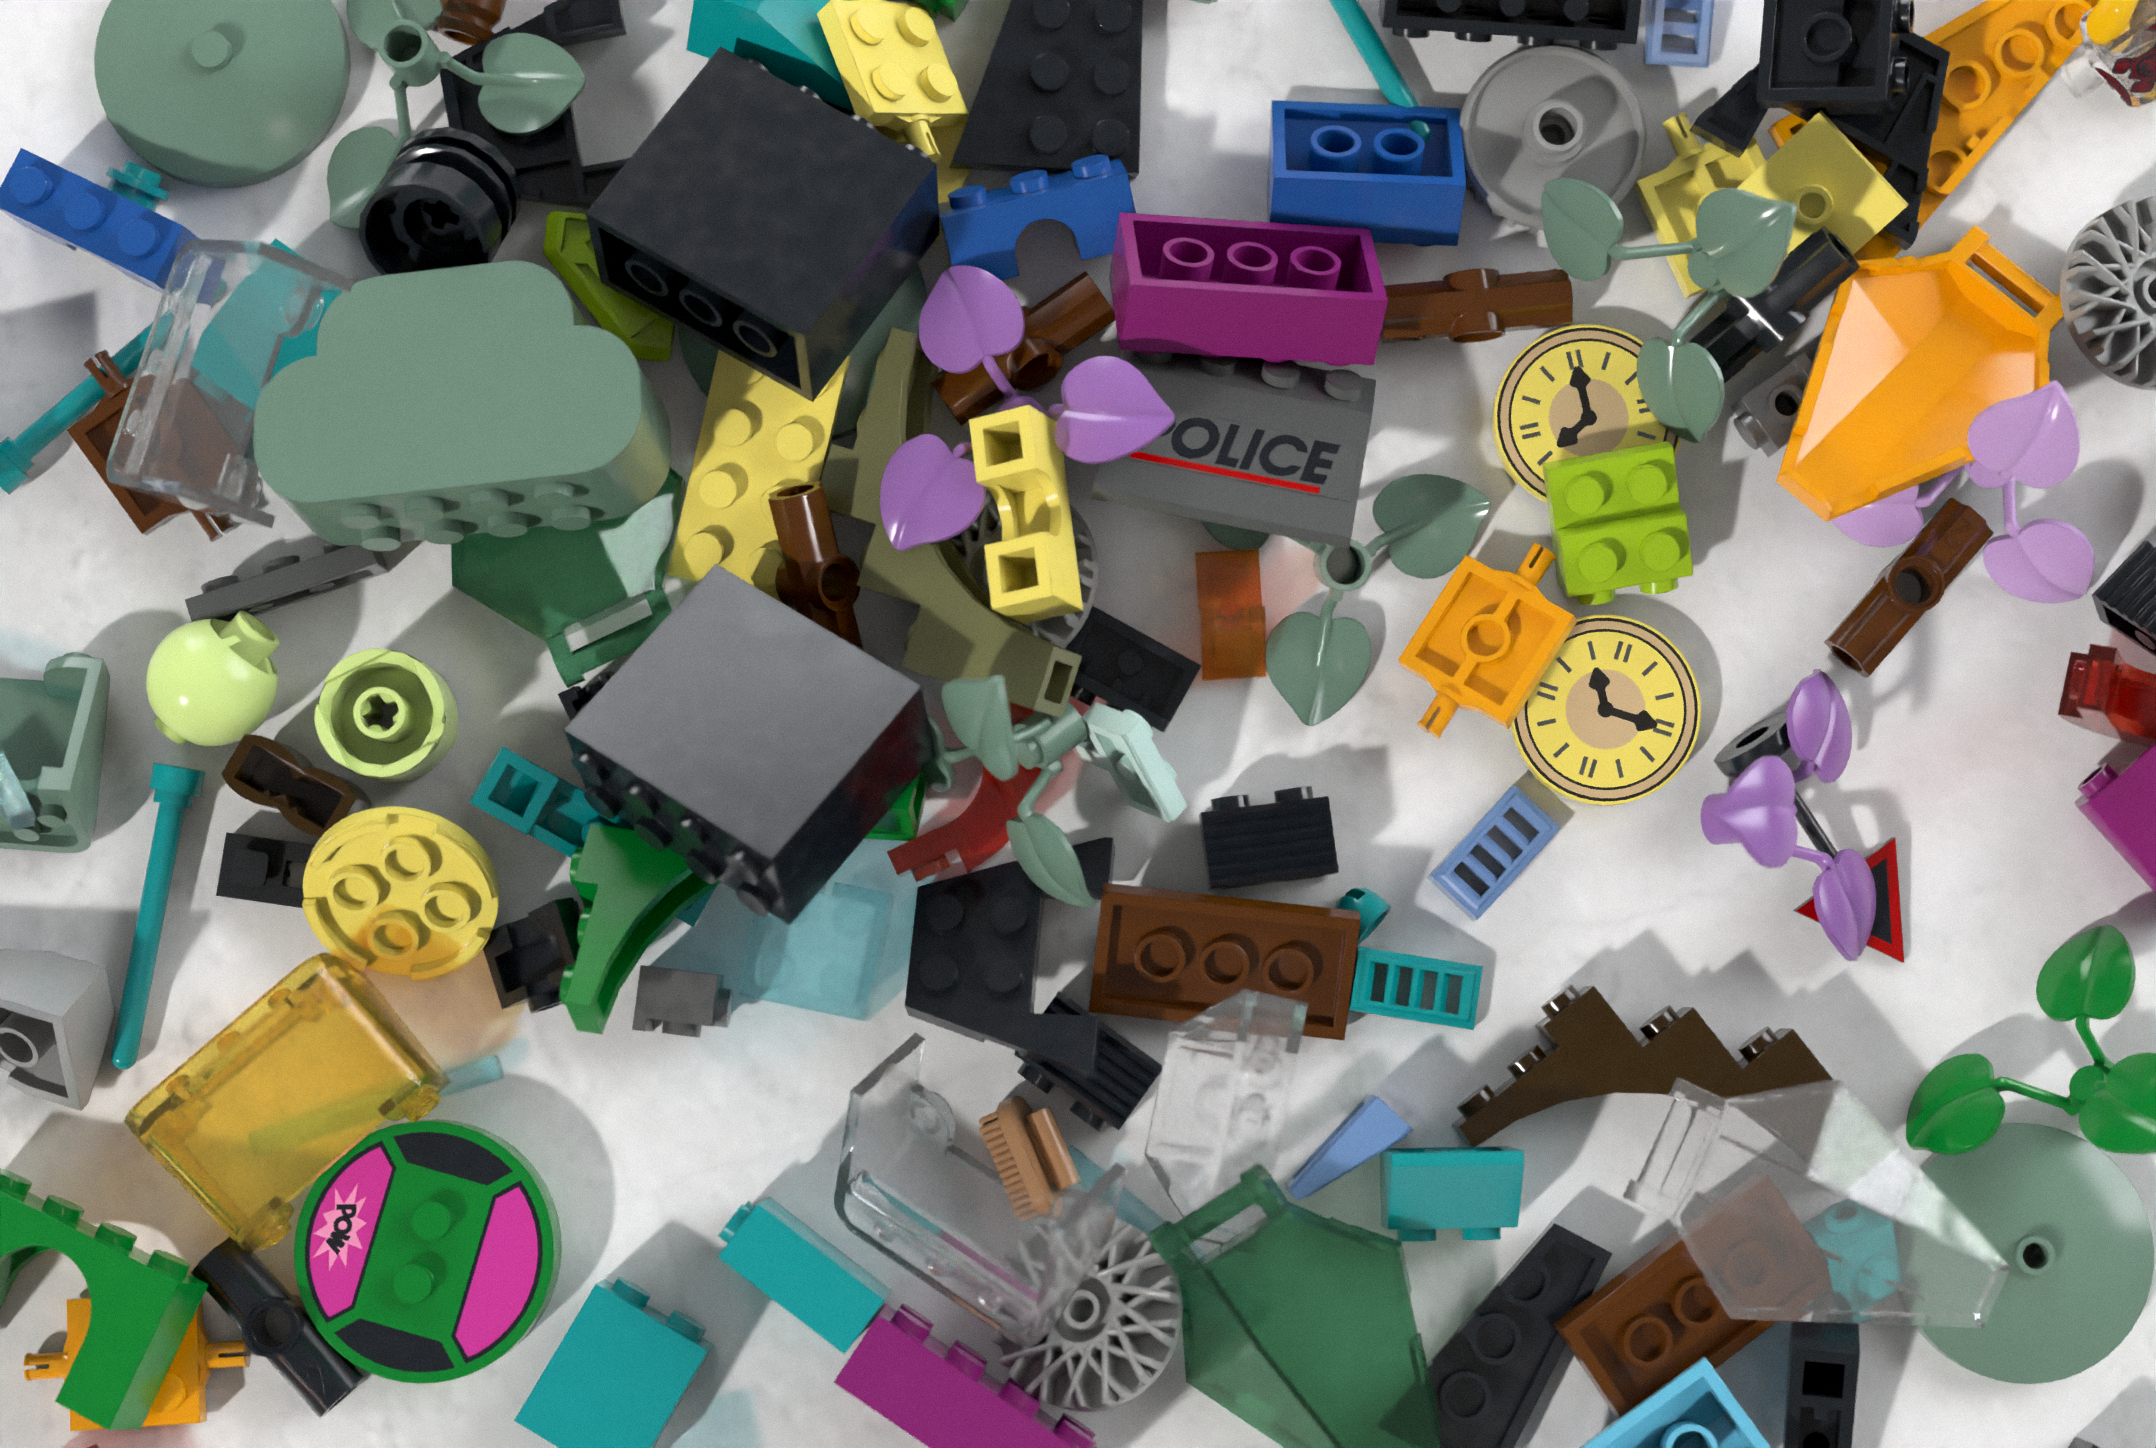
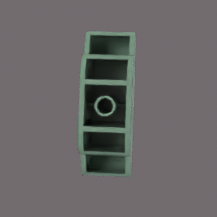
[253,261,671,551]

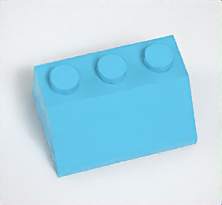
[1579,1357,1771,1448]

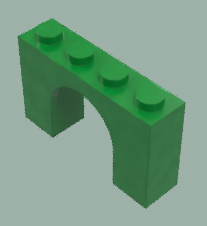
[0,1169,209,1430]

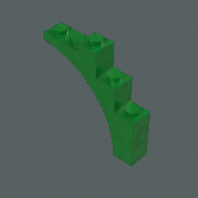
[560,768,929,1034]

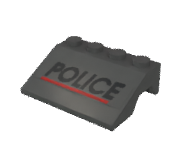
[1091,350,1376,549]

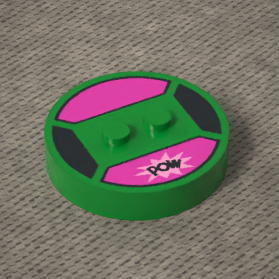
[294,1119,562,1384]

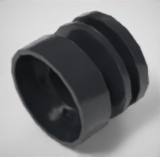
[359,127,522,276]

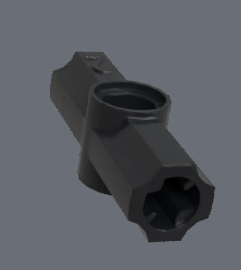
[1687,226,1860,384]
[190,1233,366,1418]

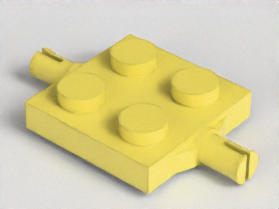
[817,0,969,163]
[1633,112,1766,300]

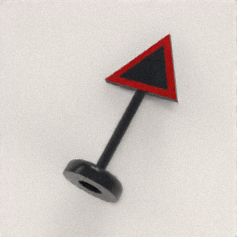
[1714,712,1904,963]

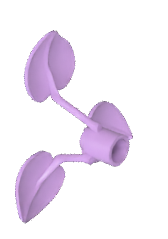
[1831,381,2095,603]

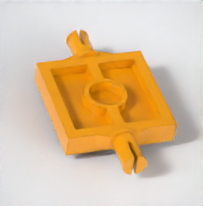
[1398,543,1577,739]
[24,1297,251,1431]

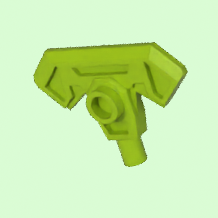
[543,211,675,362]

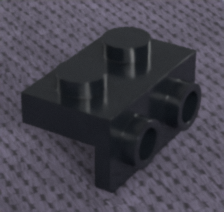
[1065,606,1201,733]

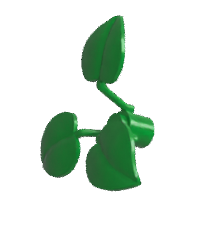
[1906,924,2156,1155]

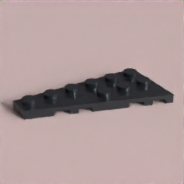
[949,0,1143,179]

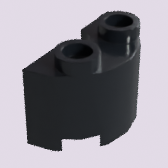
[483,897,583,1013]

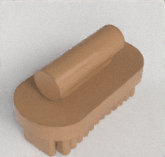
[979,1096,1081,1223]

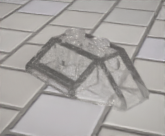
[1144,989,1309,1253]

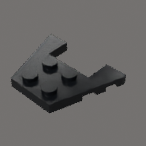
[439,0,630,209]
[1689,32,1950,251]
[905,837,1115,1081]

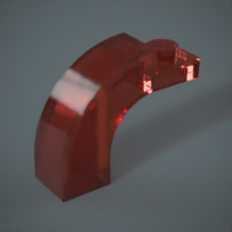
[2058,644,2156,747]
[887,701,1042,883]

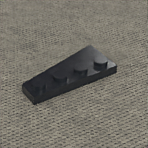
[1377,1222,1612,1448]

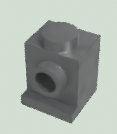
[1731,352,1813,457]
[632,965,733,1037]

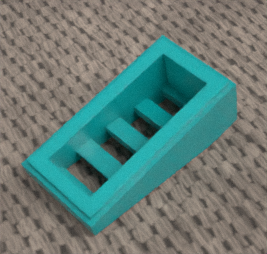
[1348,946,1483,1030]

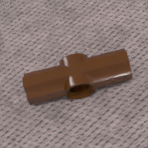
[1380,268,1573,343]
[931,271,1115,426]
[768,481,864,651]
[1824,498,1994,678]

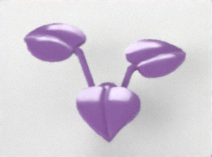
[880,265,1176,552]
[1700,669,1877,961]

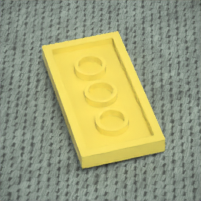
[668,350,851,603]

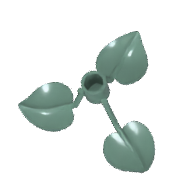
[327,0,587,230]
[1541,178,1797,443]
[1200,474,1491,726]
[925,676,1098,907]

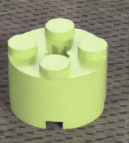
[314,648,458,783]

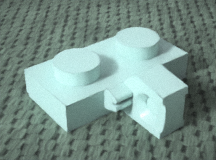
[1072,702,1188,823]

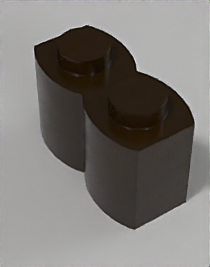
[221,734,372,838]

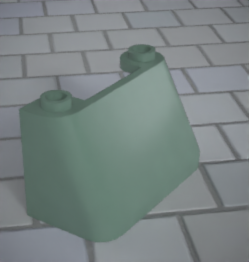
[0,652,110,853]

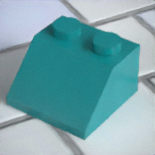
[1379,1146,1524,1242]

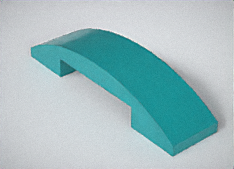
[469,746,717,927]

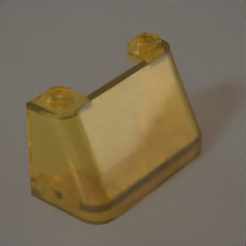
[124,953,452,1251]

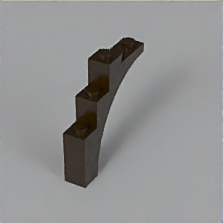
[1451,984,1891,1193]

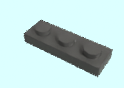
[185,543,389,622]

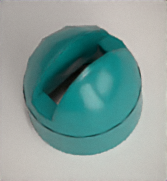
[1335,887,1391,944]

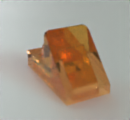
[1194,549,1266,681]

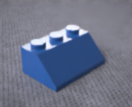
[1267,100,1466,247]

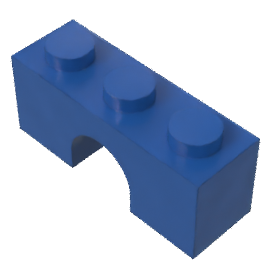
[0,148,211,302]
[938,155,1136,281]

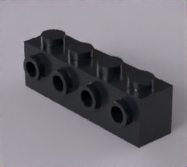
[1379,0,1642,51]

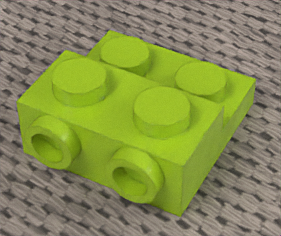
[1542,441,1693,605]

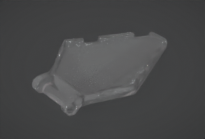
[1622,1077,2010,1328]

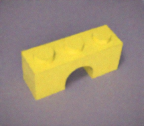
[969,405,1083,624]

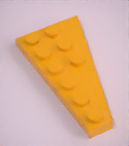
[1768,0,2099,261]

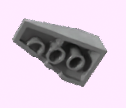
[0,949,115,1111]

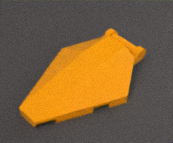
[1776,225,2065,522]

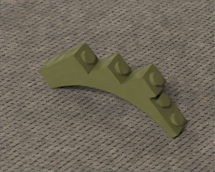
[820,328,1082,718]

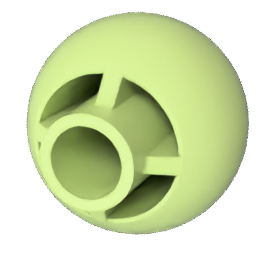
[146,611,280,746]

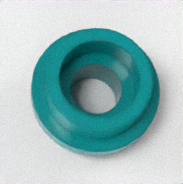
[106,160,170,212]

